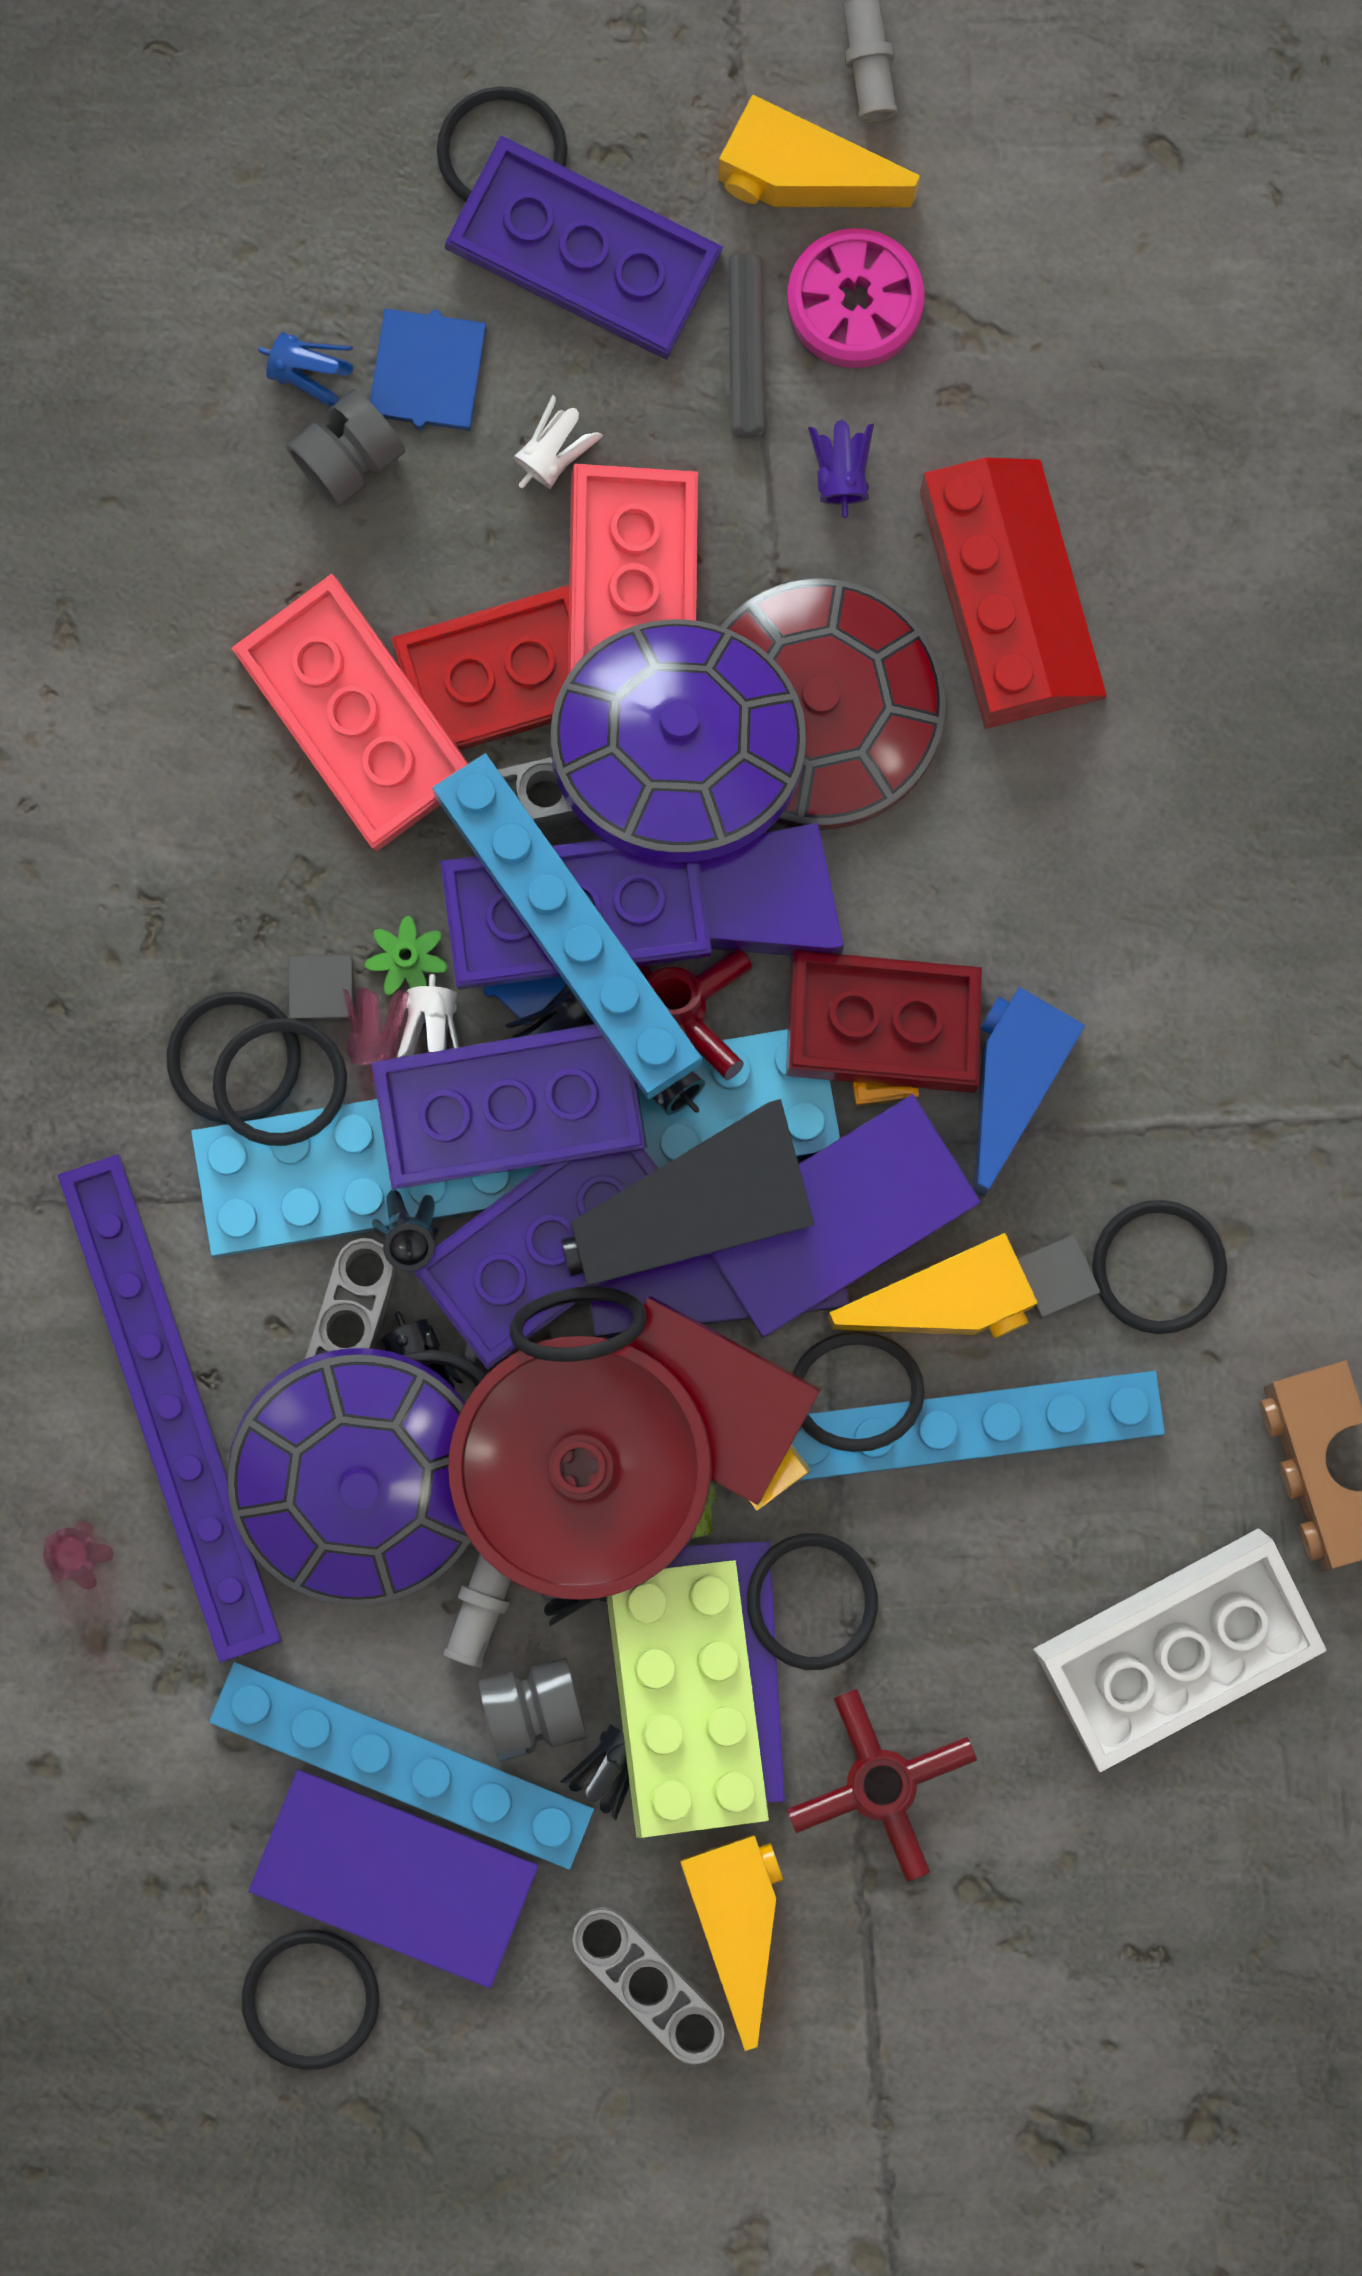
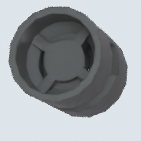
[286,389,406,508]
[478,1658,587,1762]

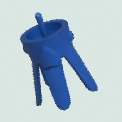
[258,332,354,406]

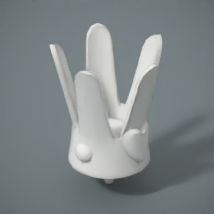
[513,395,603,489]
[397,974,459,1058]

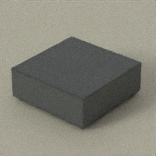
[288,954,354,1022]
[1017,1234,1101,1319]

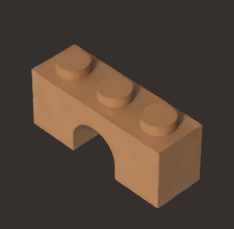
[1259,1360,1362,1571]

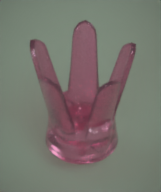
[343,988,409,1083]
[43,1522,114,1589]

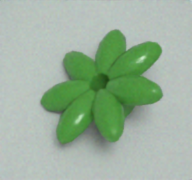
[365,916,448,996]

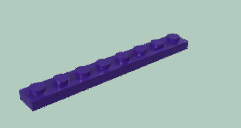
[58,1154,283,1663]

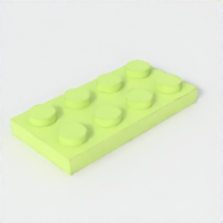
[607,1560,769,1838]

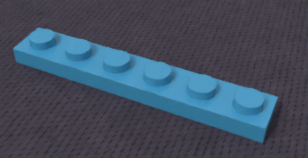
[432,753,702,1100]
[792,1371,1165,1482]
[209,1662,595,1870]

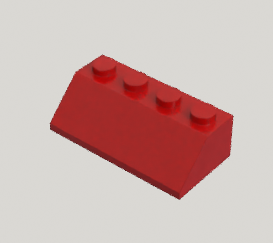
[920,457,1107,729]

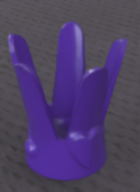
[808,420,874,518]

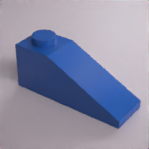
[973,987,1086,1197]

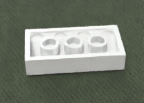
[1033,1528,1327,1772]

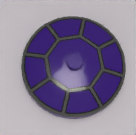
[550,619,806,863]
[228,1348,471,1605]

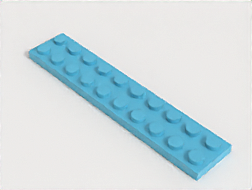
[191,1029,840,1258]

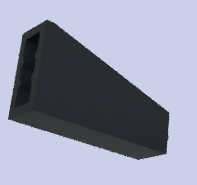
[561,1099,815,1286]

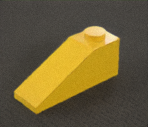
[718,95,920,207]
[827,1233,1038,1339]
[680,1834,783,2051]

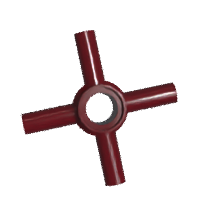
[637,949,752,1080]
[786,1689,977,1882]

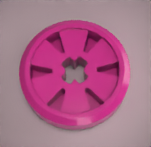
[787,228,924,368]

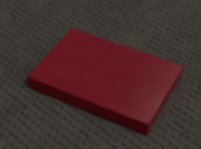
[786,950,982,1093]
[629,1296,821,1505]

